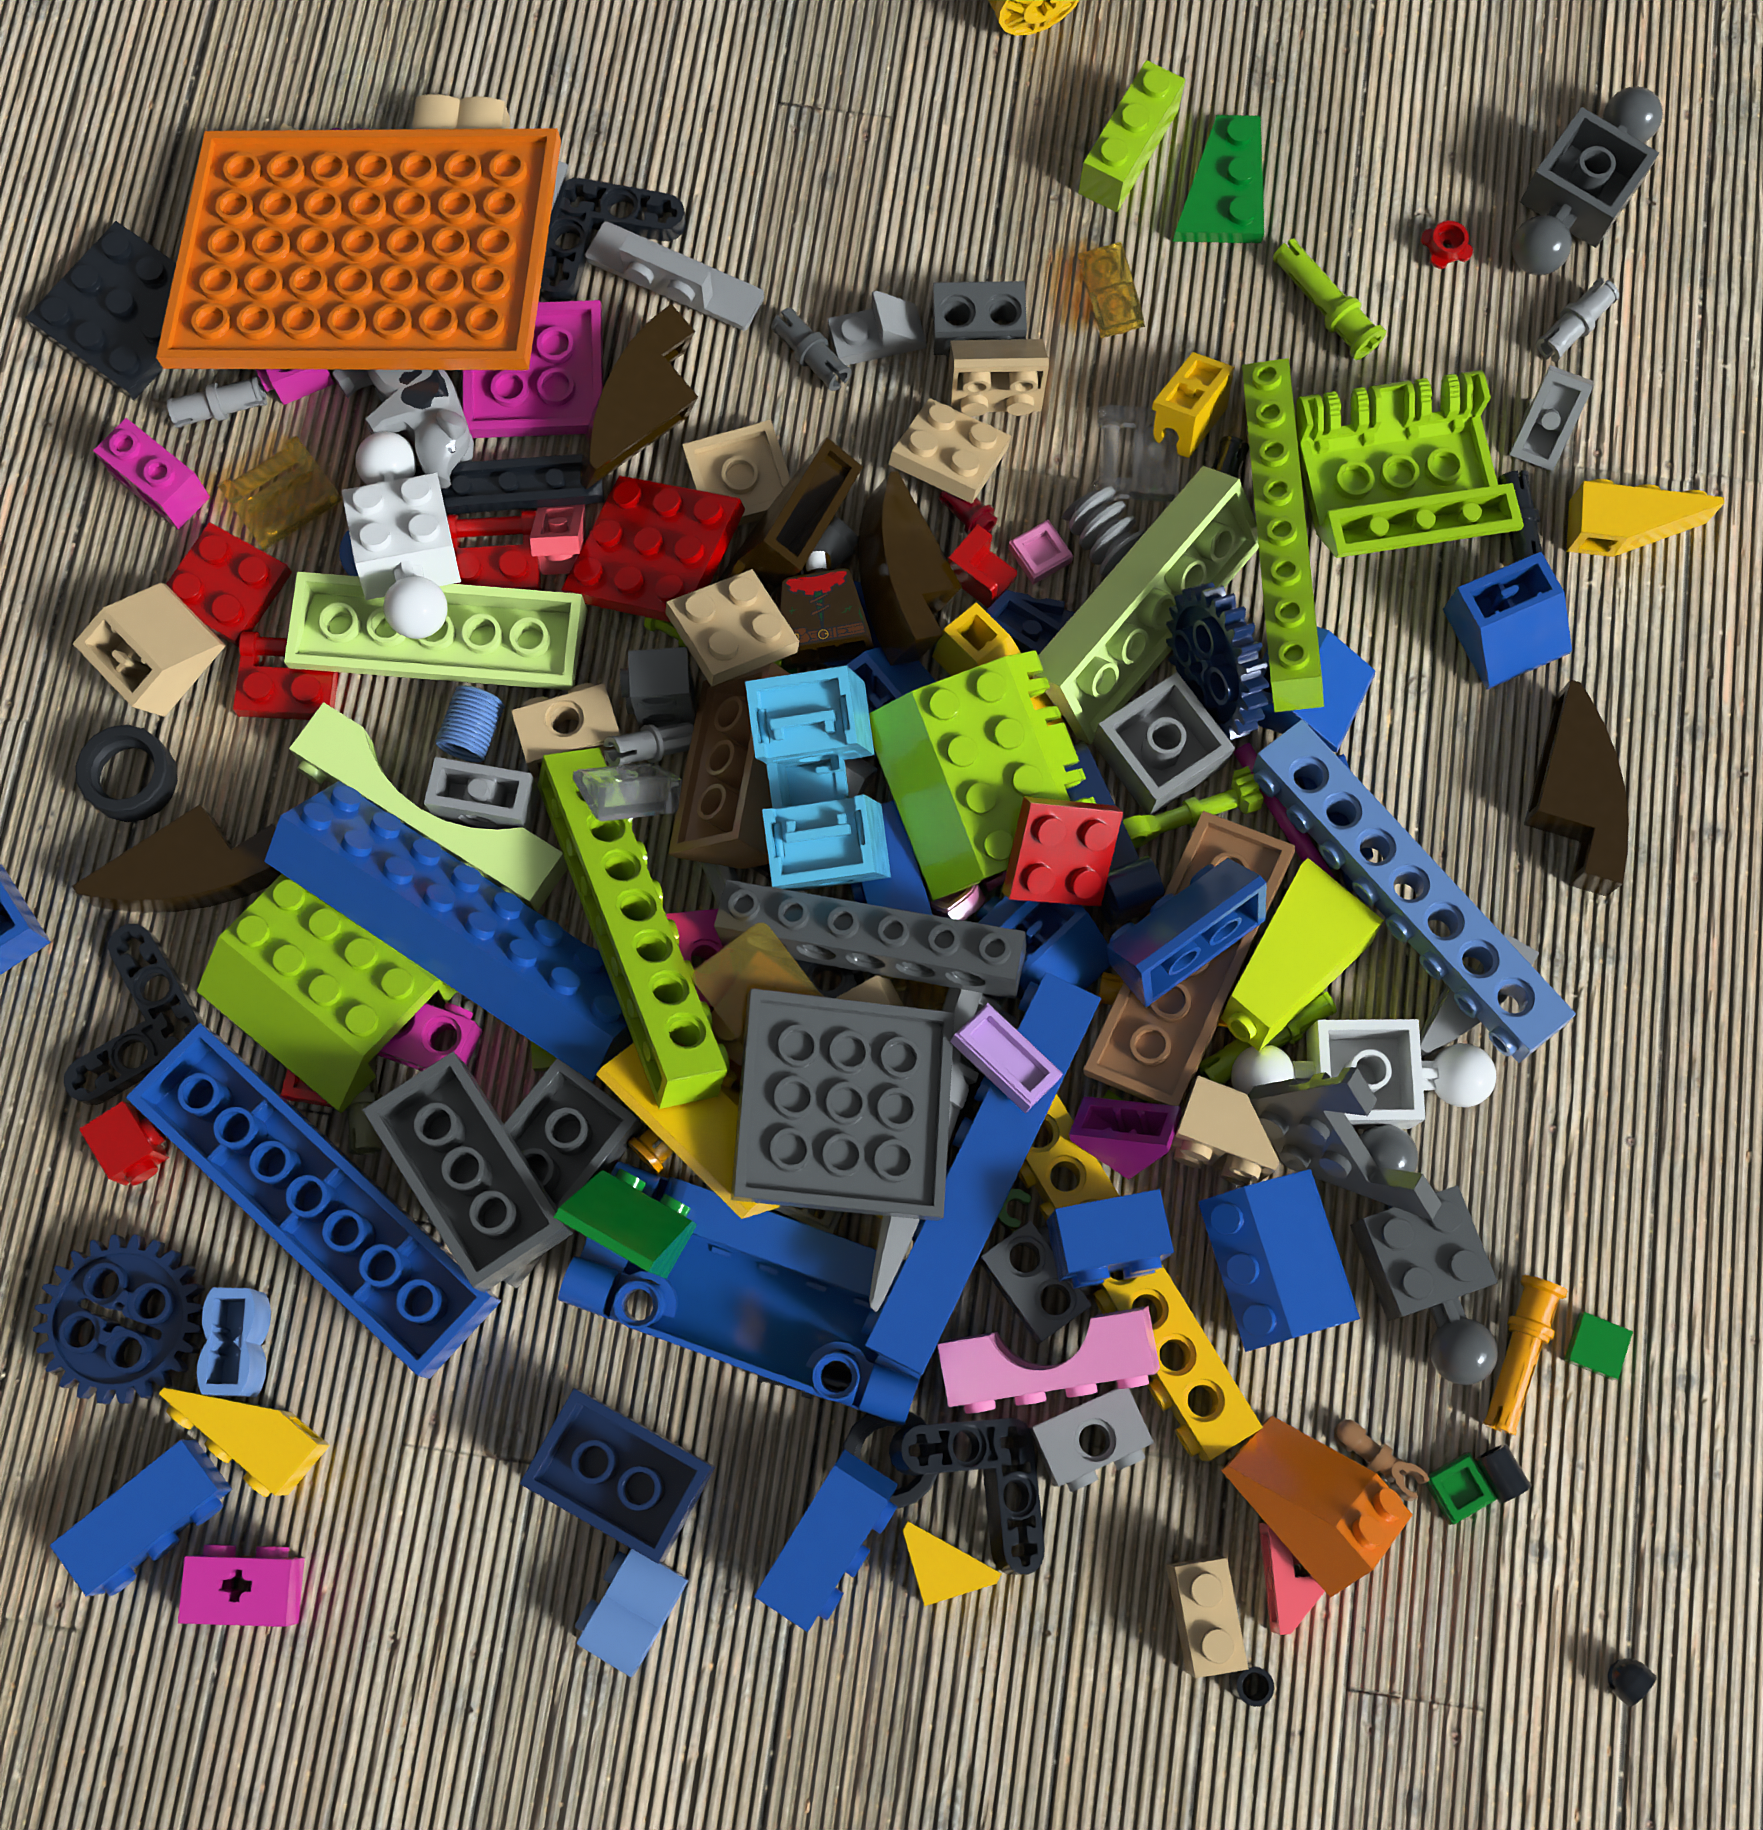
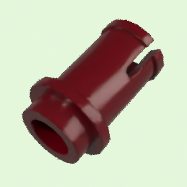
[939,490,997,535]

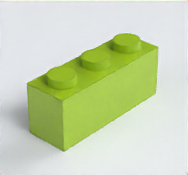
[1078,60,1186,213]

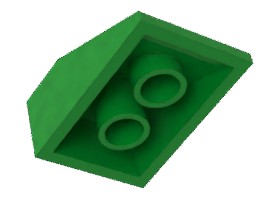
[553,1168,697,1279]

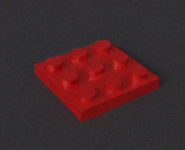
[561,475,746,622]

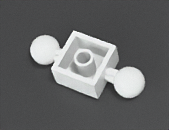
[341,431,461,639]
[1231,1019,1496,1129]

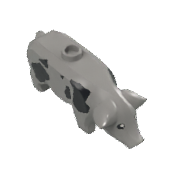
[333,369,474,489]

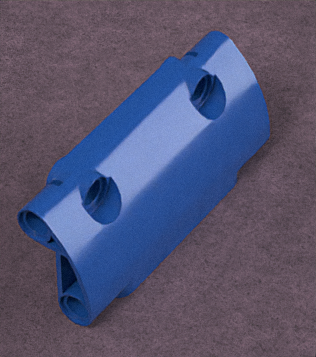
[558,1161,921,1426]

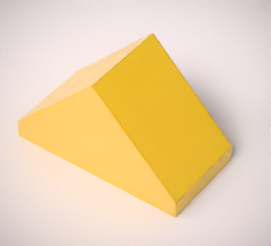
[902,1520,1002,1606]

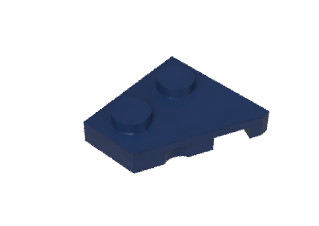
[986,590,1075,655]

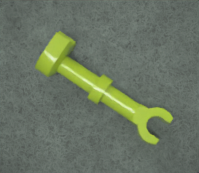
[1123,766,1264,849]

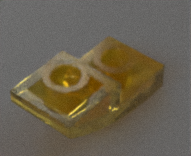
[1077,242,1145,339]

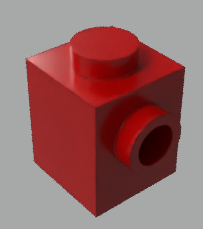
[79,1100,169,1186]

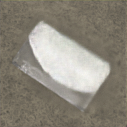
[573,763,682,821]

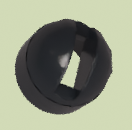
[1607,1658,1657,1707]

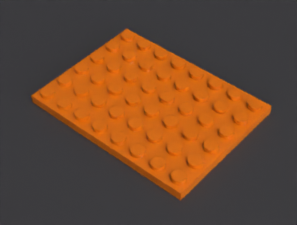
[156,128,561,370]

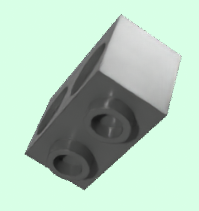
[932,281,1027,357]
[620,647,696,730]
[979,1221,1092,1344]

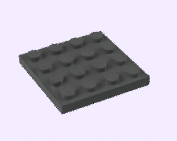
[731,988,954,1221]

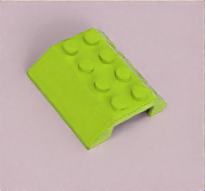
[1296,370,1524,558]
[869,651,1096,901]
[196,874,457,1114]

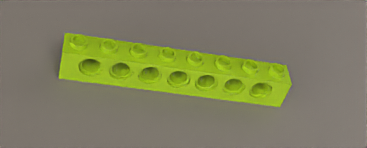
[1242,358,1324,712]
[538,747,730,1109]

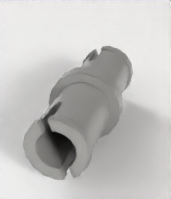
[1536,278,1619,362]
[167,376,267,428]

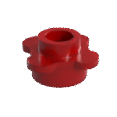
[1421,221,1473,269]

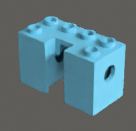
[745,666,891,891]

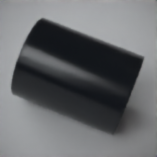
[1475,1443,1531,1503]
[1229,1663,1274,1707]

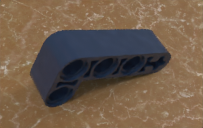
[1065,741,1164,927]

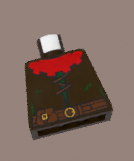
[780,551,875,669]

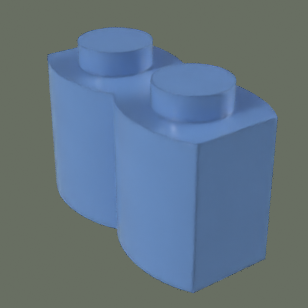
[197,1287,271,1397]
[575,1549,689,1677]

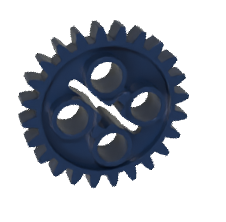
[1166,582,1269,740]
[33,1234,205,1404]

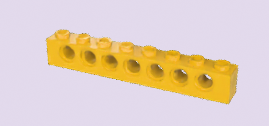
[1018,1094,1263,1461]

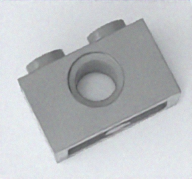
[424,757,540,832]
[1029,1388,1154,1492]

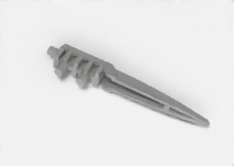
[869,987,1017,1312]

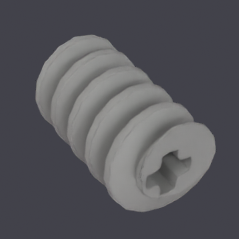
[1061,486,1145,579]

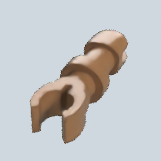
[1334,1419,1429,1501]

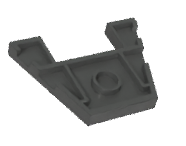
[1248,1067,1442,1220]

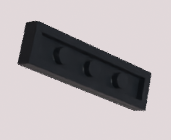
[414,453,605,515]

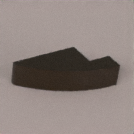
[580,303,698,490]
[716,437,863,597]
[858,471,962,666]
[1524,680,1629,897]
[72,804,282,913]

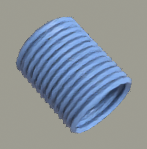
[435,685,505,762]

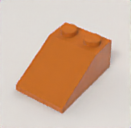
[1221,1416,1413,1598]

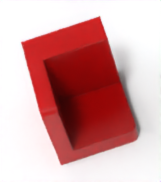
[948,524,1017,608]

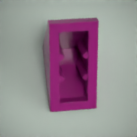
[1069,1096,1182,1180]

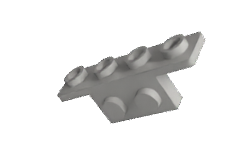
[585,222,765,331]

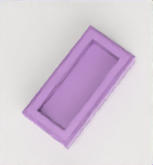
[950,1003,1063,1113]

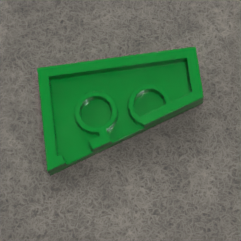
[1172,115,1264,243]

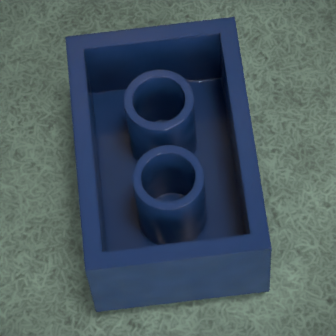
[519,1388,715,1564]

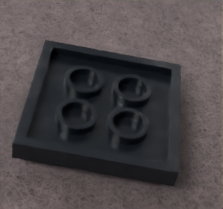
[25,221,176,401]

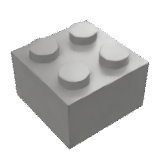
[1093,672,1235,815]

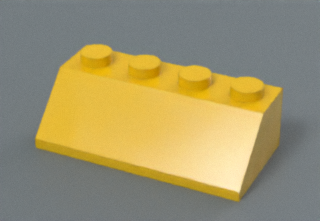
[596,1043,781,1219]

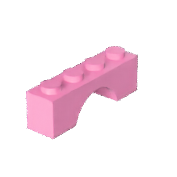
[937,1306,1160,1414]

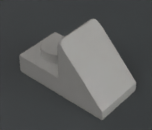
[828,291,927,365]
[1509,365,1594,471]

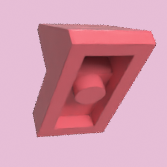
[530,504,586,575]
[1259,1522,1325,1635]

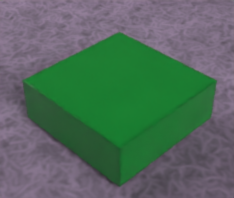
[1564,1312,1633,1380]
[1425,1452,1497,1525]

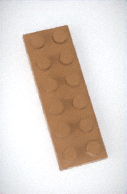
[1083,811,1295,1106]

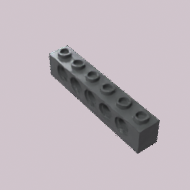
[714,879,1026,999]

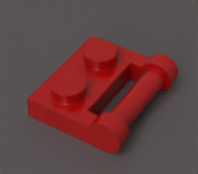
[447,510,541,591]
[233,631,339,720]

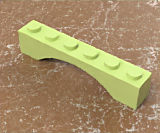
[289,702,568,912]

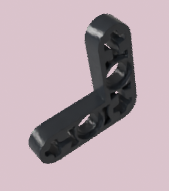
[540,178,686,302]
[63,924,204,1105]
[889,1418,1045,1575]

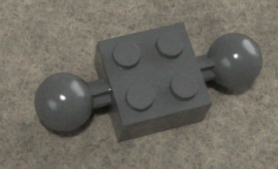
[1512,86,1663,275]
[1350,1124,1498,1385]

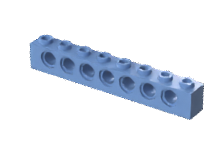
[1252,719,1576,1063]

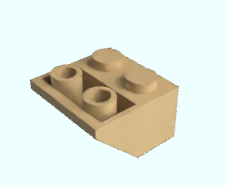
[949,339,1049,416]
[73,583,226,717]
[1169,1076,1279,1186]

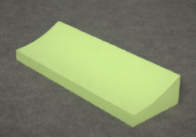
[1032,466,1259,745]
[284,572,588,690]

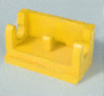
[1152,352,1235,458]

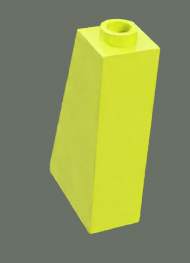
[1221,858,1384,1051]

